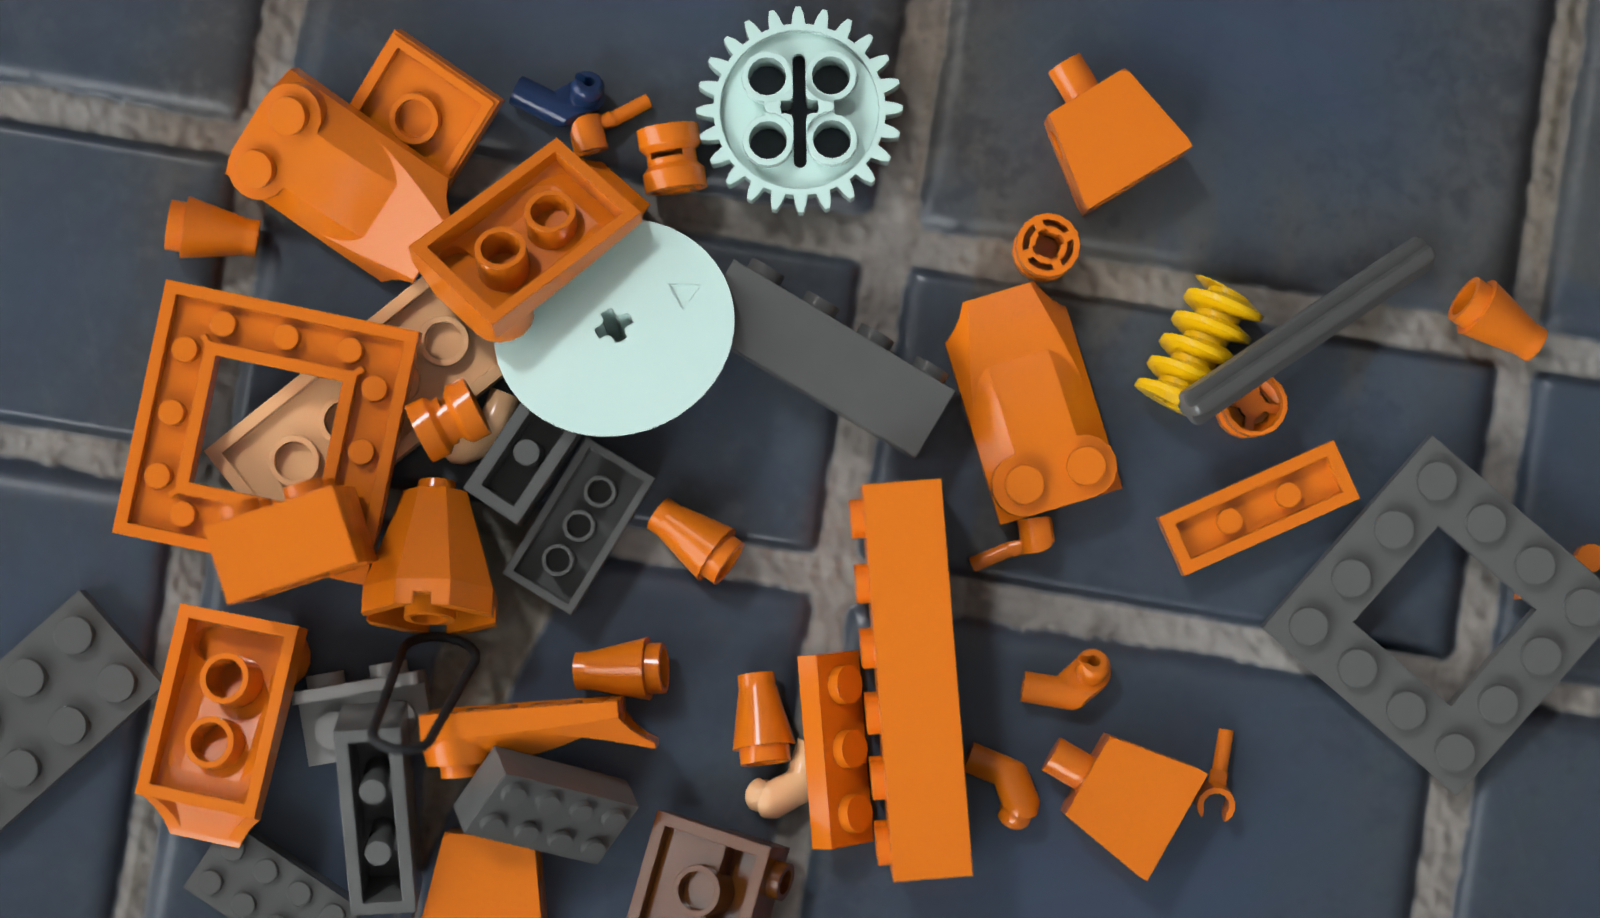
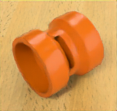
[636,121,708,196]
[1011,213,1080,283]
[405,377,492,463]
[1215,377,1288,439]

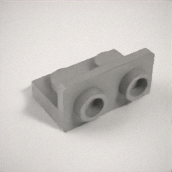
[291,659,433,767]

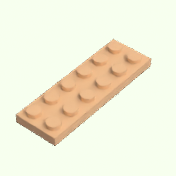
[204,277,504,501]

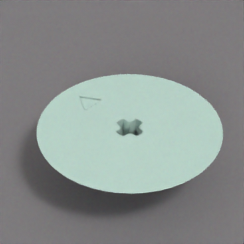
[494,220,734,436]

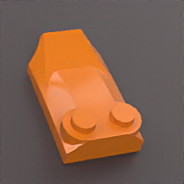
[225,67,453,283]
[408,137,651,343]
[944,281,1122,525]
[135,603,311,848]
[419,695,659,779]

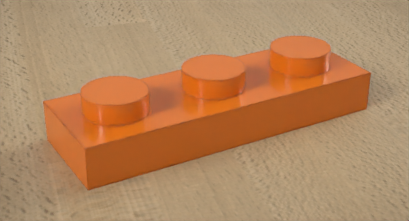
[1156,440,1360,576]
[797,650,874,850]

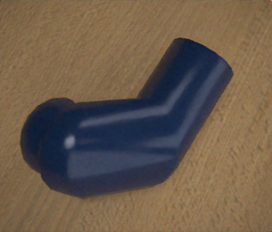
[509,71,605,127]

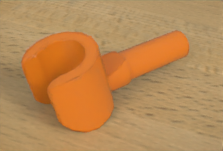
[570,94,652,157]
[969,516,1055,572]
[1194,728,1235,822]

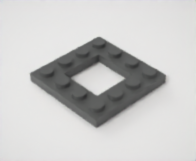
[1260,435,1600,796]

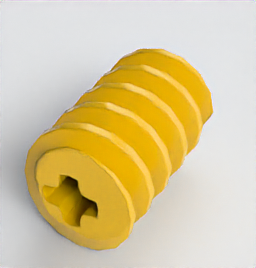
[1134,274,1264,416]

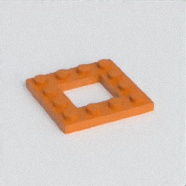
[112,279,423,585]

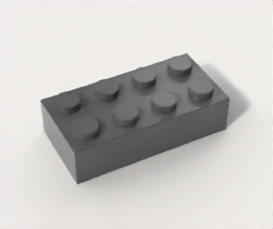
[503,436,657,615]
[453,746,639,865]
[183,827,360,918]

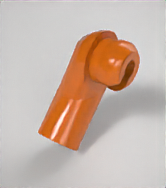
[1020,648,1111,710]
[964,742,1040,830]

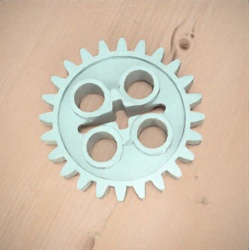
[696,6,903,216]

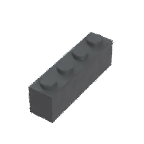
[724,258,955,459]

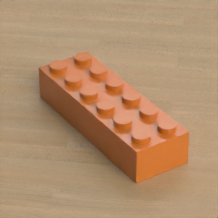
[848,478,973,882]

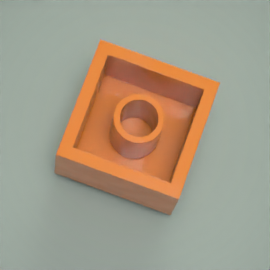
[203,477,378,604]

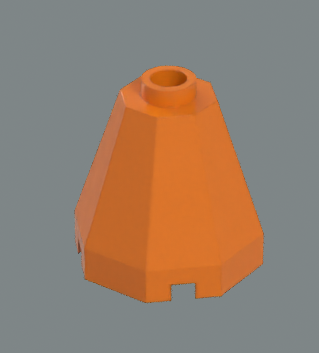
[361,477,498,634]

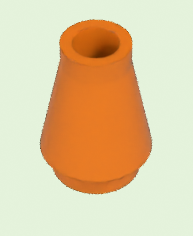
[164,196,261,259]
[1448,277,1548,361]
[647,497,745,585]
[572,637,670,701]
[732,671,796,767]

